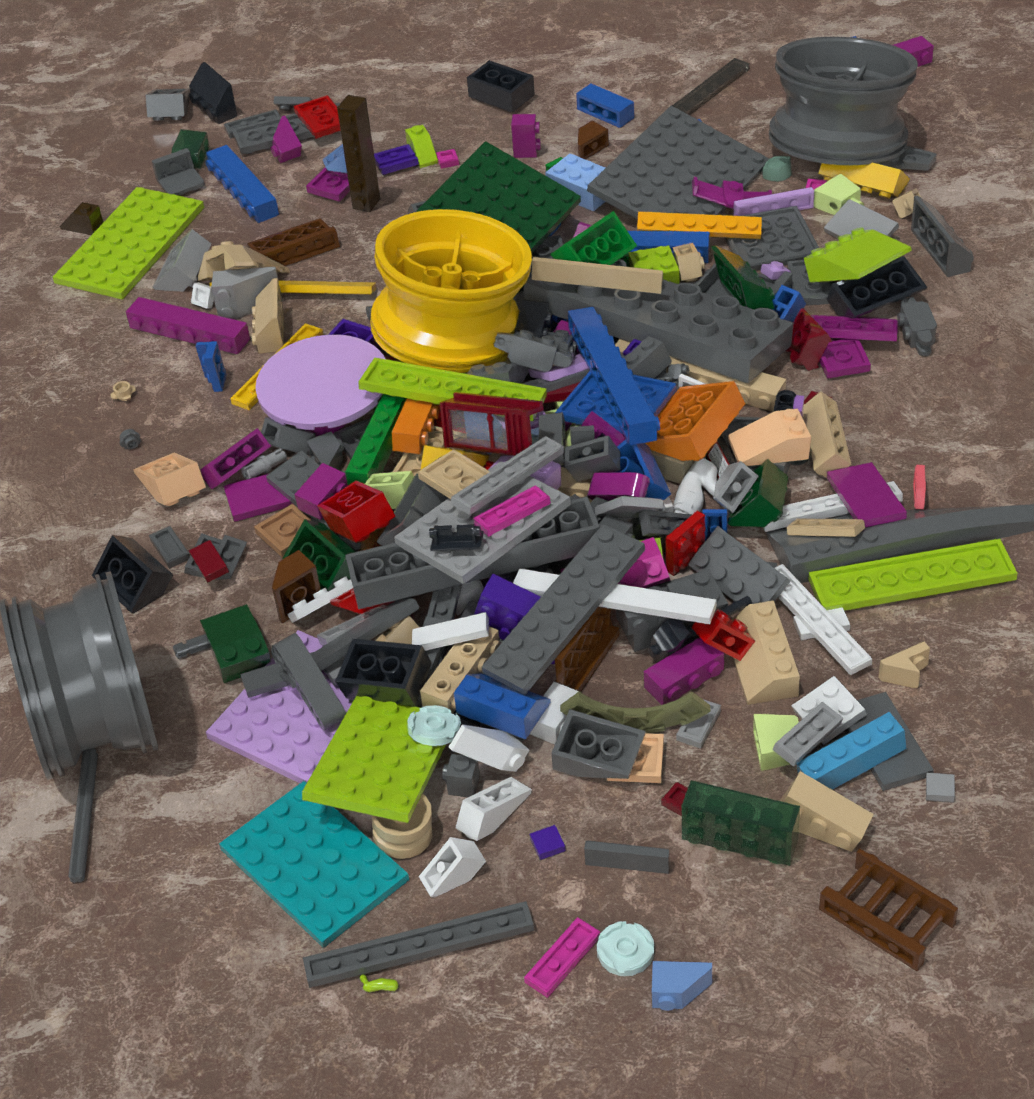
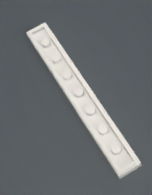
[513,569,717,624]

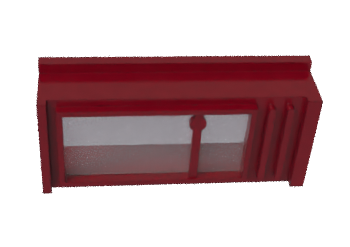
[440,392,543,456]

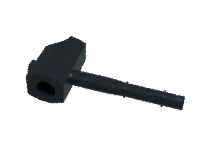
[648,596,752,663]

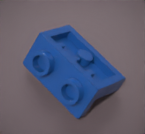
[195,341,227,392]

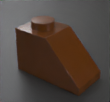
[578,121,609,159]

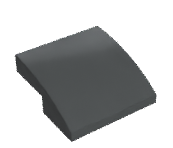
[184,533,247,579]

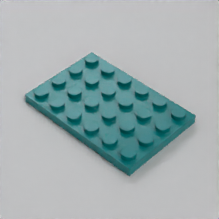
[219,781,409,948]

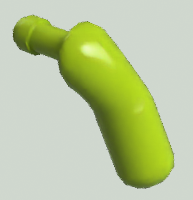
[360,974,398,993]

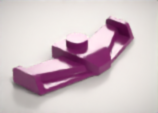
[692,176,772,209]

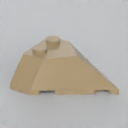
[198,241,290,281]

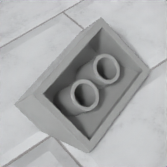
[152,229,211,292]

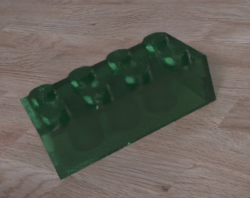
[681,780,800,866]

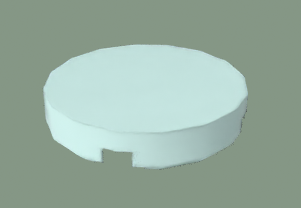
[407,705,461,746]
[597,921,654,976]

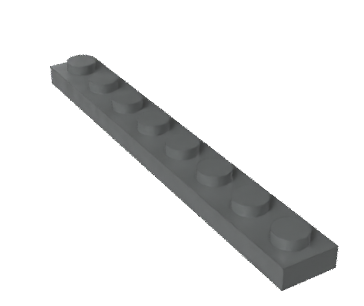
[303,901,534,988]

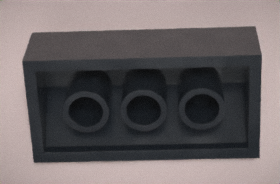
[827,256,927,319]

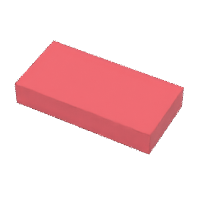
[913,465,926,509]

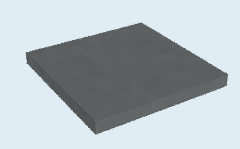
[724,206,819,271]

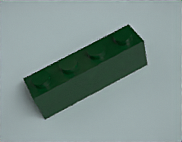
[711,245,775,310]

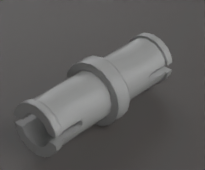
[241,448,287,480]

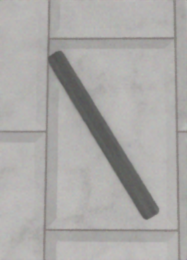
[68,748,98,883]

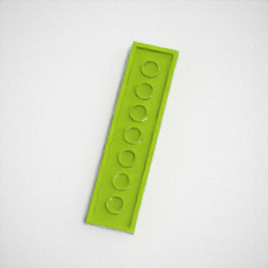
[358,357,547,421]
[808,539,1018,611]

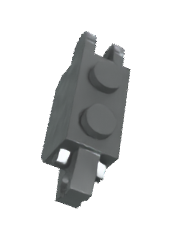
[897,297,937,357]
[494,330,574,372]

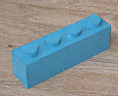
[796,712,906,790]

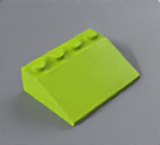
[804,227,912,282]

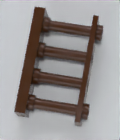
[819,848,958,971]

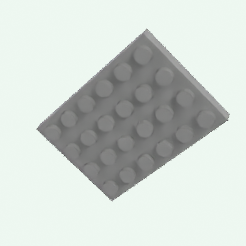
[394,461,571,584]

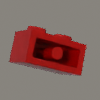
[691,609,755,661]

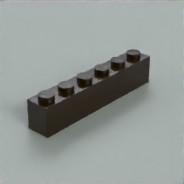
[337,95,380,212]

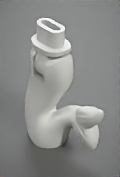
[673,459,717,514]

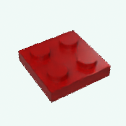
[666,510,706,576]

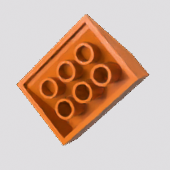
[645,381,745,461]

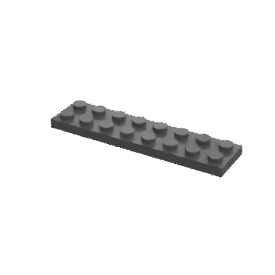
[482,524,646,695]

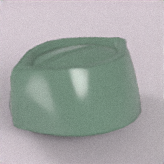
[762,156,792,181]

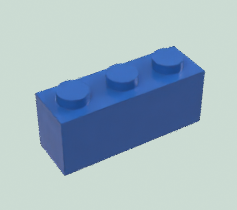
[576,83,634,128]

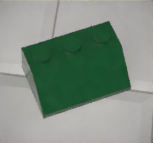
[727,459,788,527]
[282,519,355,592]

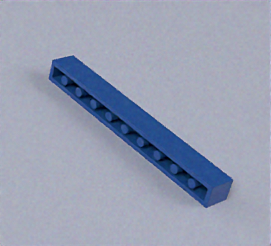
[568,307,660,445]

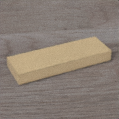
[787,518,865,537]

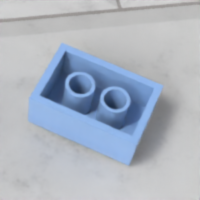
[545,154,606,211]

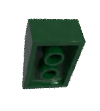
[200,604,271,683]

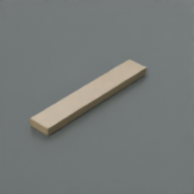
[532,257,663,294]

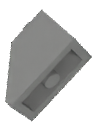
[713,461,758,513]

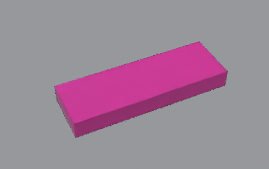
[473,485,551,537]
[524,917,600,998]

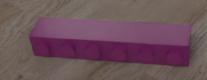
[126,297,250,354]

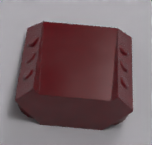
[786,308,833,371]

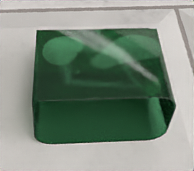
[171,129,209,169]

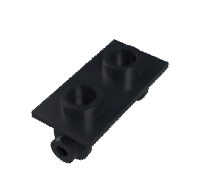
[429,524,484,551]

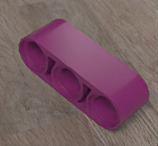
[587,473,650,501]

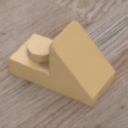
[893,188,921,218]
[878,642,930,688]

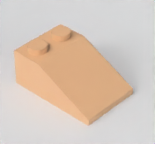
[728,409,811,466]
[133,453,206,506]

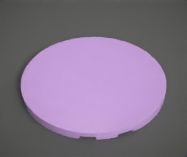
[256,335,385,430]

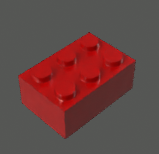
[317,481,396,542]

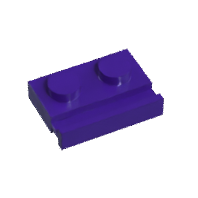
[374,144,419,175]

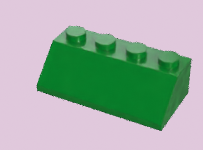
[551,211,637,265]

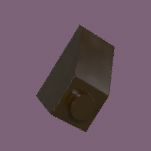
[60,202,103,235]

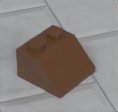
[272,550,320,623]

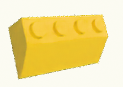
[818,162,910,199]

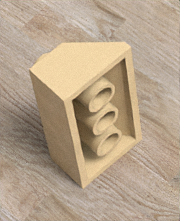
[731,600,800,705]

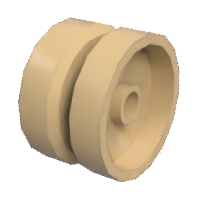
[372,794,432,859]

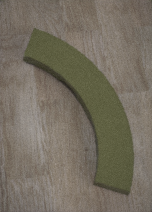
[560,691,711,733]

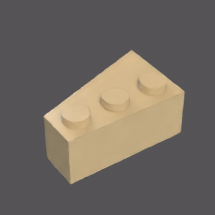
[770,771,874,852]

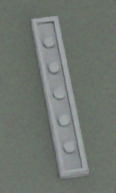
[451,436,564,515]

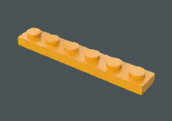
[637,212,762,239]

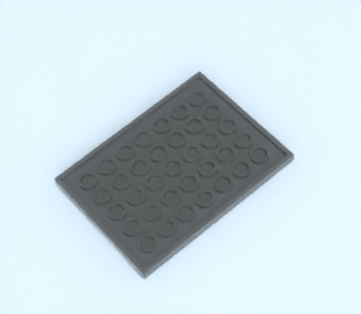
[587,106,769,219]

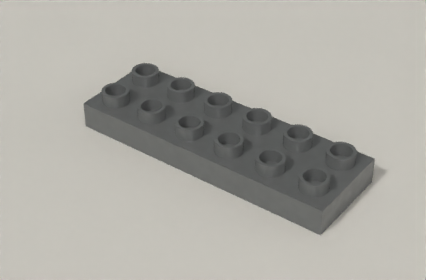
[524,259,794,383]

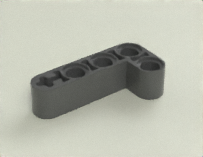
[271,633,346,731]

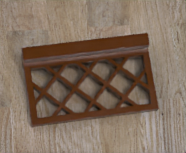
[247,218,340,266]
[555,606,620,692]

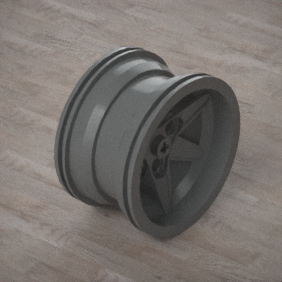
[769,36,918,165]
[0,571,158,780]

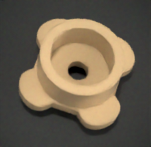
[111,381,136,401]

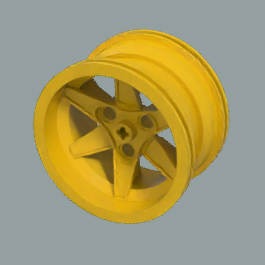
[370,209,532,373]

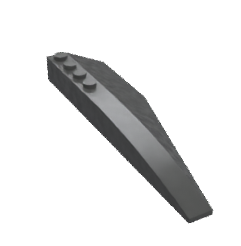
[767,504,1034,583]

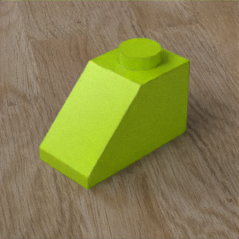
[405,125,438,168]

